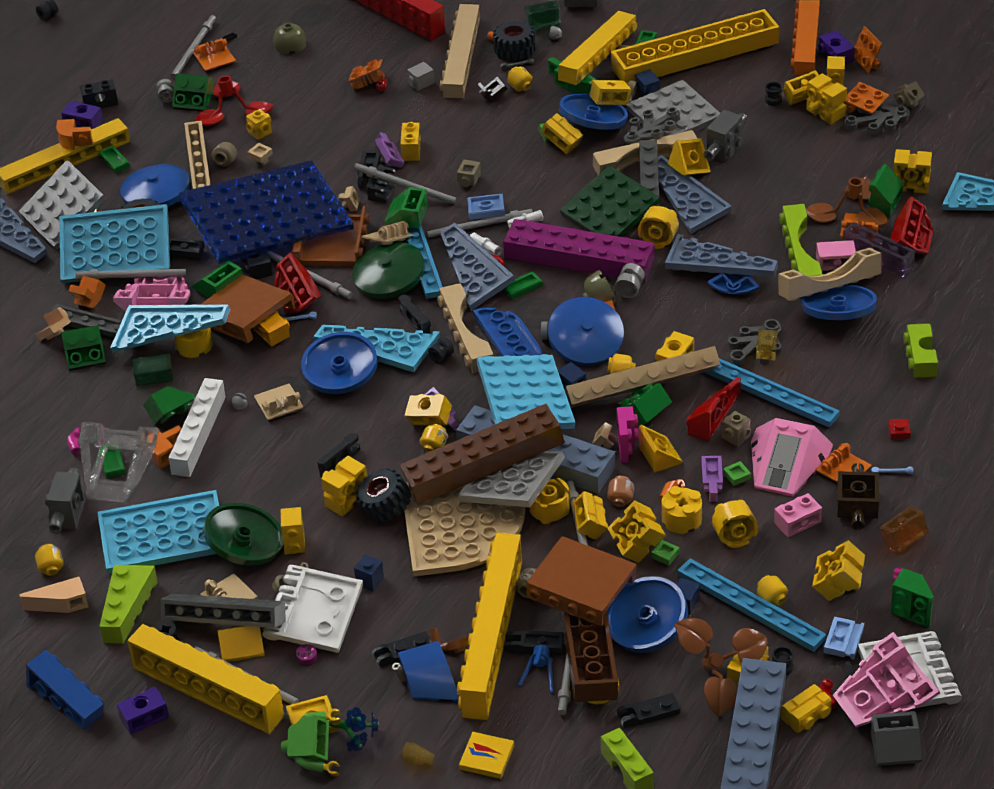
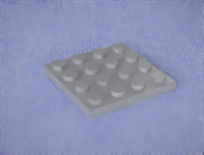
[626,80,720,137]
[19,160,106,250]
[458,450,565,507]

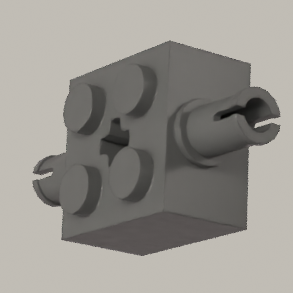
[704,110,748,163]
[45,467,86,534]

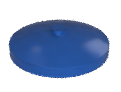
[559,94,628,130]
[120,164,191,207]
[801,284,877,320]
[548,297,624,367]
[301,332,378,394]
[607,576,688,653]

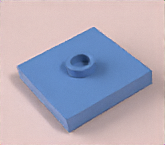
[467,194,505,220]

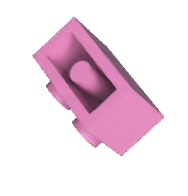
[816,240,856,271]
[774,493,822,537]

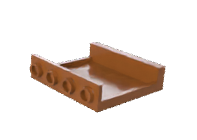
[292,205,370,266]
[200,274,296,343]
[526,536,637,626]

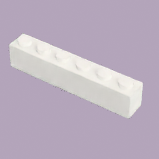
[169,378,226,477]

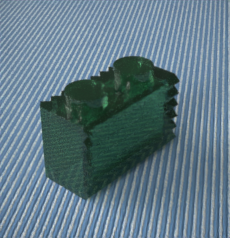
[524,0,560,30]
[132,353,174,386]

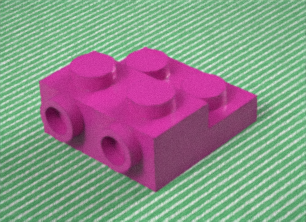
[617,406,638,463]

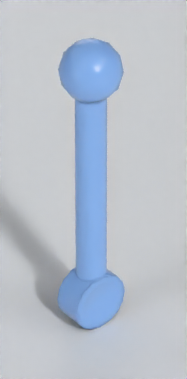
[281,312,317,321]
[871,466,914,474]

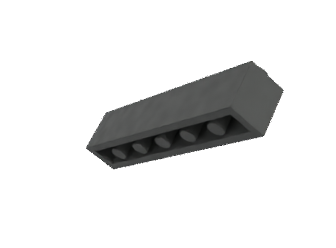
[161,593,286,628]

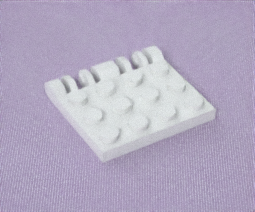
[262,565,363,653]
[858,631,962,708]

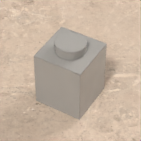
[407,62,435,91]

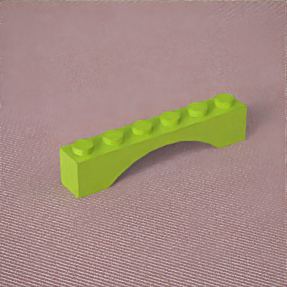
[779,204,823,276]

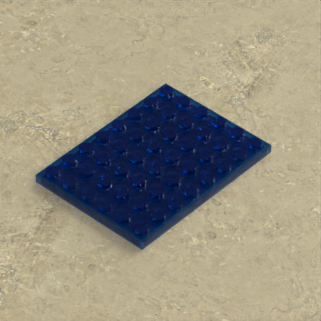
[179,160,354,263]

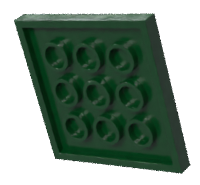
[560,165,661,237]

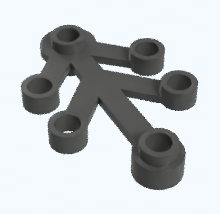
[844,102,910,134]
[624,107,681,145]
[728,319,782,367]

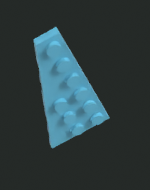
[942,172,994,211]
[110,304,231,353]
[314,325,440,372]

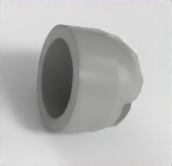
[549,26,562,40]
[232,393,248,410]

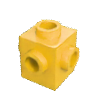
[246,109,272,140]

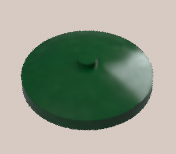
[352,242,425,299]
[203,503,283,566]

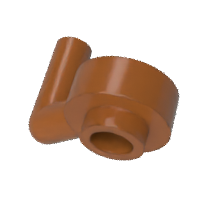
[429,627,468,653]

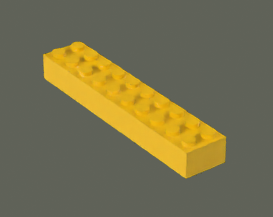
[611,9,779,83]
[457,533,522,720]

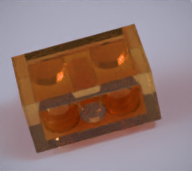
[880,506,929,553]

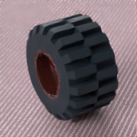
[493,21,536,61]
[356,468,411,522]

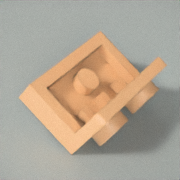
[36,307,70,341]

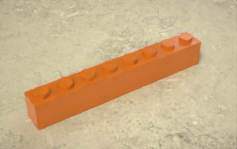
[791,0,820,76]

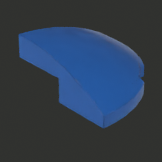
[708,273,760,295]

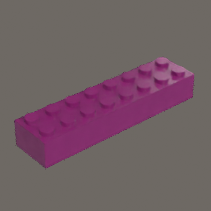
[503,219,655,283]

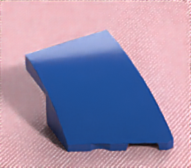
[398,641,459,703]

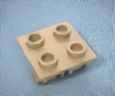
[362,221,413,245]
[254,383,304,420]
[200,574,258,599]

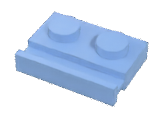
[824,617,865,659]

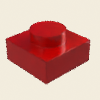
[888,419,911,439]

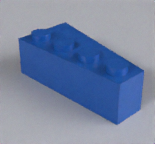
[26,650,104,730]

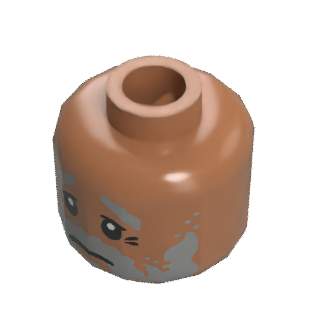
[607,476,635,507]

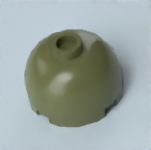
[273,23,306,54]
[582,270,617,304]

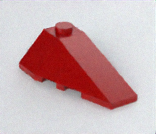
[686,377,741,441]

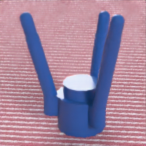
[518,645,554,694]

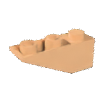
[19,577,88,613]

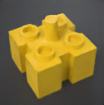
[806,73,847,125]
[893,149,932,194]
[321,456,367,517]
[608,500,666,563]
[812,540,865,601]

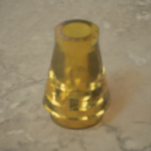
[401,741,435,766]

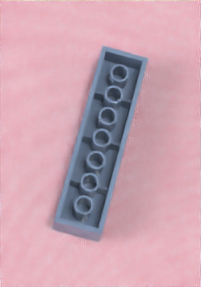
[456,405,616,494]
[721,658,786,789]

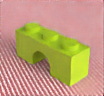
[903,324,938,378]
[601,728,654,789]

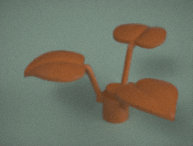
[806,176,887,226]
[674,618,767,717]

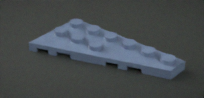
[658,155,732,234]
[0,198,47,263]
[440,222,515,311]
[665,234,778,278]

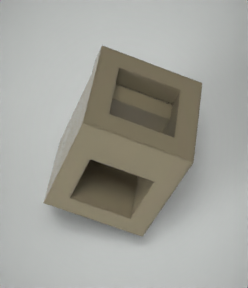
[457,159,481,187]

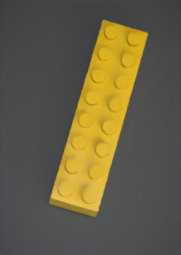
[127,624,284,734]

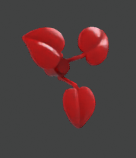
[194,76,274,126]

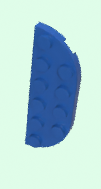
[473,308,542,356]

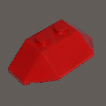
[890,196,933,255]
[274,252,321,314]

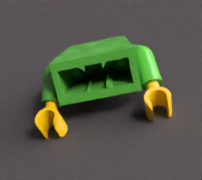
[281,709,342,776]

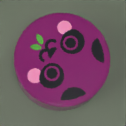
[296,644,317,665]

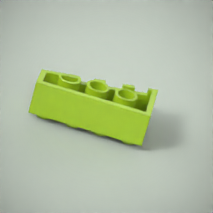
[99,565,158,644]

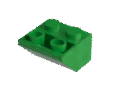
[172,73,214,110]
[868,164,903,218]
[384,187,428,229]
[192,261,243,298]
[61,325,106,369]
[614,383,672,426]
[143,386,196,425]
[890,568,934,627]

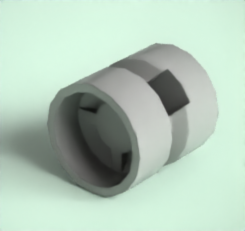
[615,263,645,298]

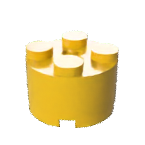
[638,206,679,249]
[174,328,213,358]
[529,477,570,524]
[662,486,702,534]
[712,500,759,548]

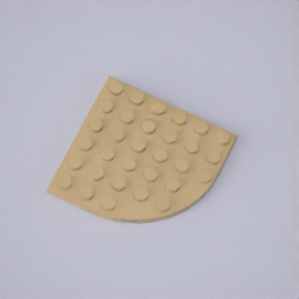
[404,485,526,577]

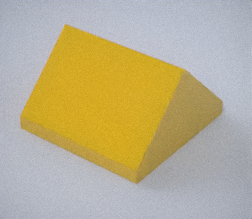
[667,138,711,176]
[638,425,683,472]
[218,626,265,662]

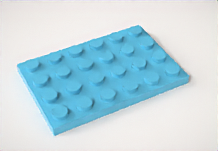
[59,204,170,283]
[477,354,575,429]
[97,490,219,574]

